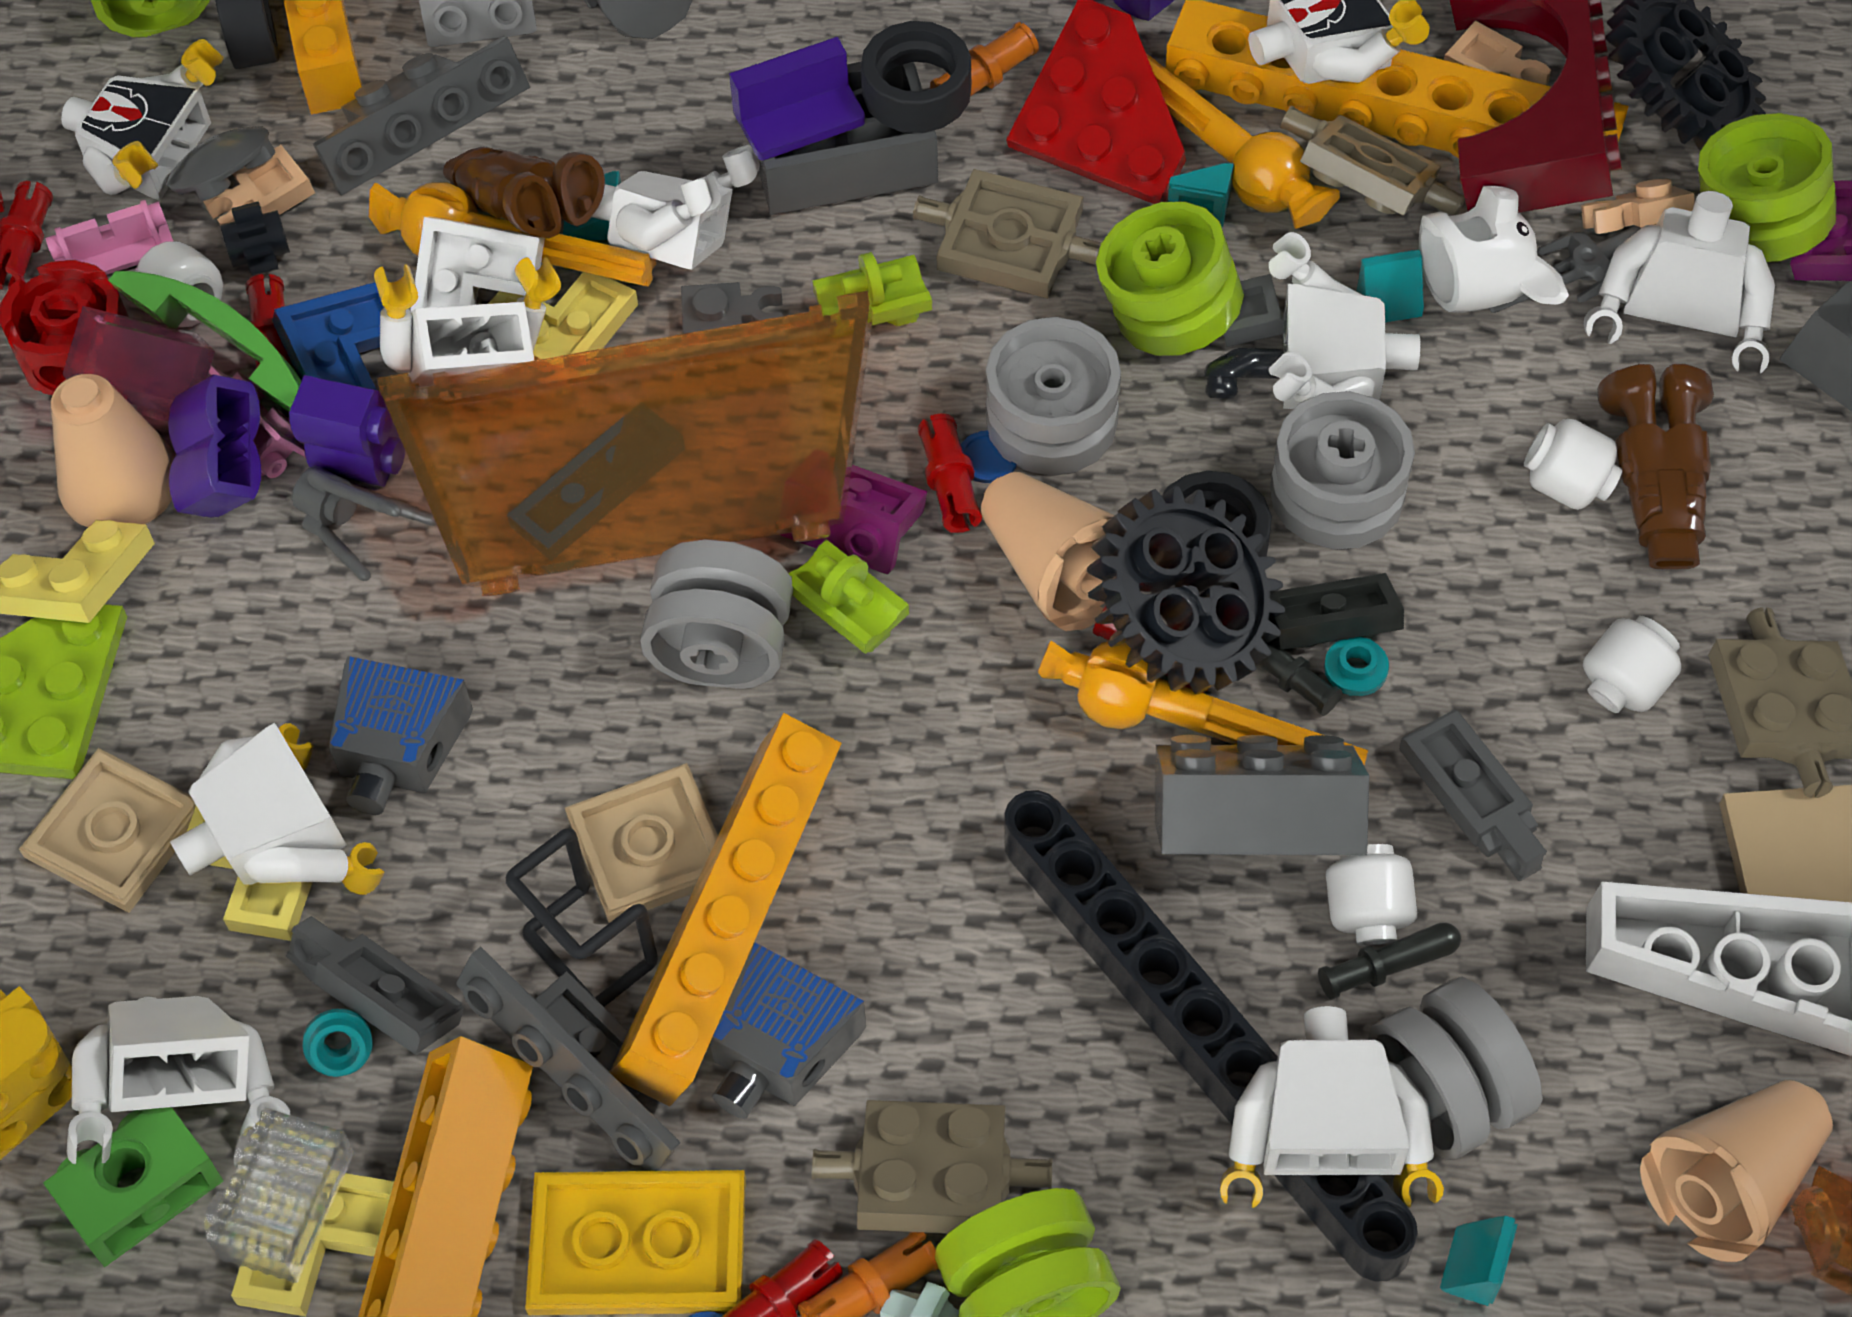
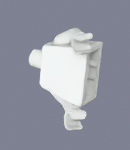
[591,144,760,270]
[1583,191,1775,373]
[1269,232,1420,409]
[67,996,290,1164]

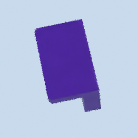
[729,37,865,160]

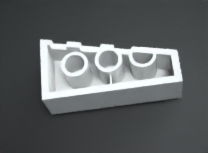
[1586,882,1852,1056]

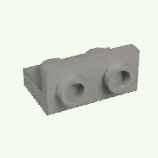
[419,0,537,47]

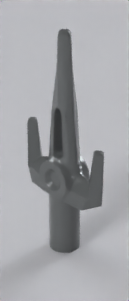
[1489,225,1640,313]

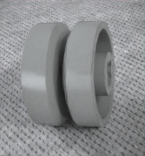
[985,317,1121,476]
[1270,391,1415,549]
[640,539,793,689]
[1368,976,1543,1160]

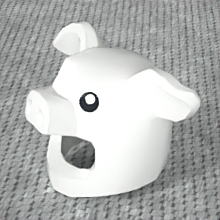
[1419,186,1569,313]

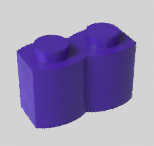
[168,374,261,518]
[289,375,406,487]

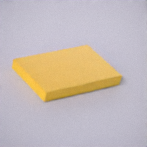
[525,1170,746,1315]

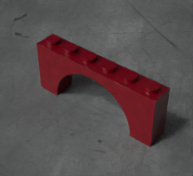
[1450,0,1622,213]

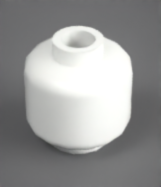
[135,241,223,327]
[1524,419,1622,510]
[1583,616,1681,713]
[1326,844,1417,946]

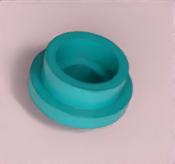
[1324,637,1389,696]
[303,1009,372,1077]

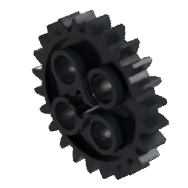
[1605,0,1766,151]
[1087,486,1285,694]

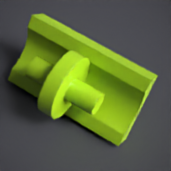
[813,252,932,341]
[788,539,909,654]

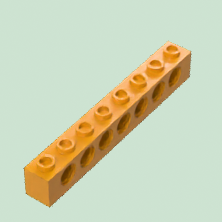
[1165,0,1629,158]

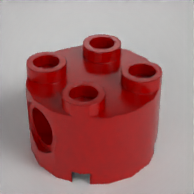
[0,260,137,395]

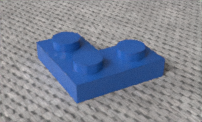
[272,282,384,390]

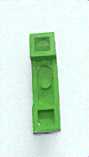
[108,271,301,412]

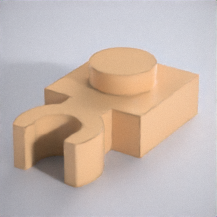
[1444,21,1551,86]
[203,144,315,225]
[1581,179,1695,234]

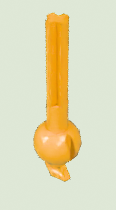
[1146,53,1340,229]
[369,182,656,286]
[1038,641,1368,765]

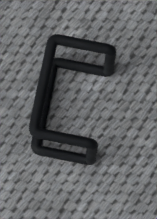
[505,828,658,1007]

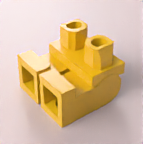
[0,986,72,1160]

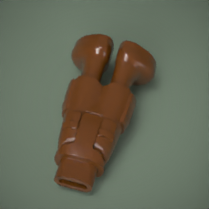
[443,147,605,239]
[1597,364,1714,569]

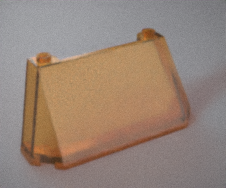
[377,291,874,596]

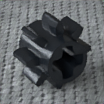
[220,201,290,276]

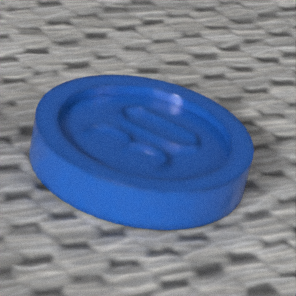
[961,430,1017,483]

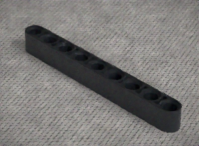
[1004,790,1418,1282]

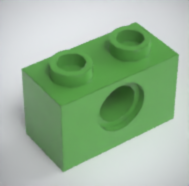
[43,1107,224,1267]

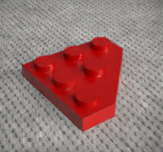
[1006,0,1186,204]

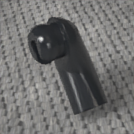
[1203,348,1284,399]

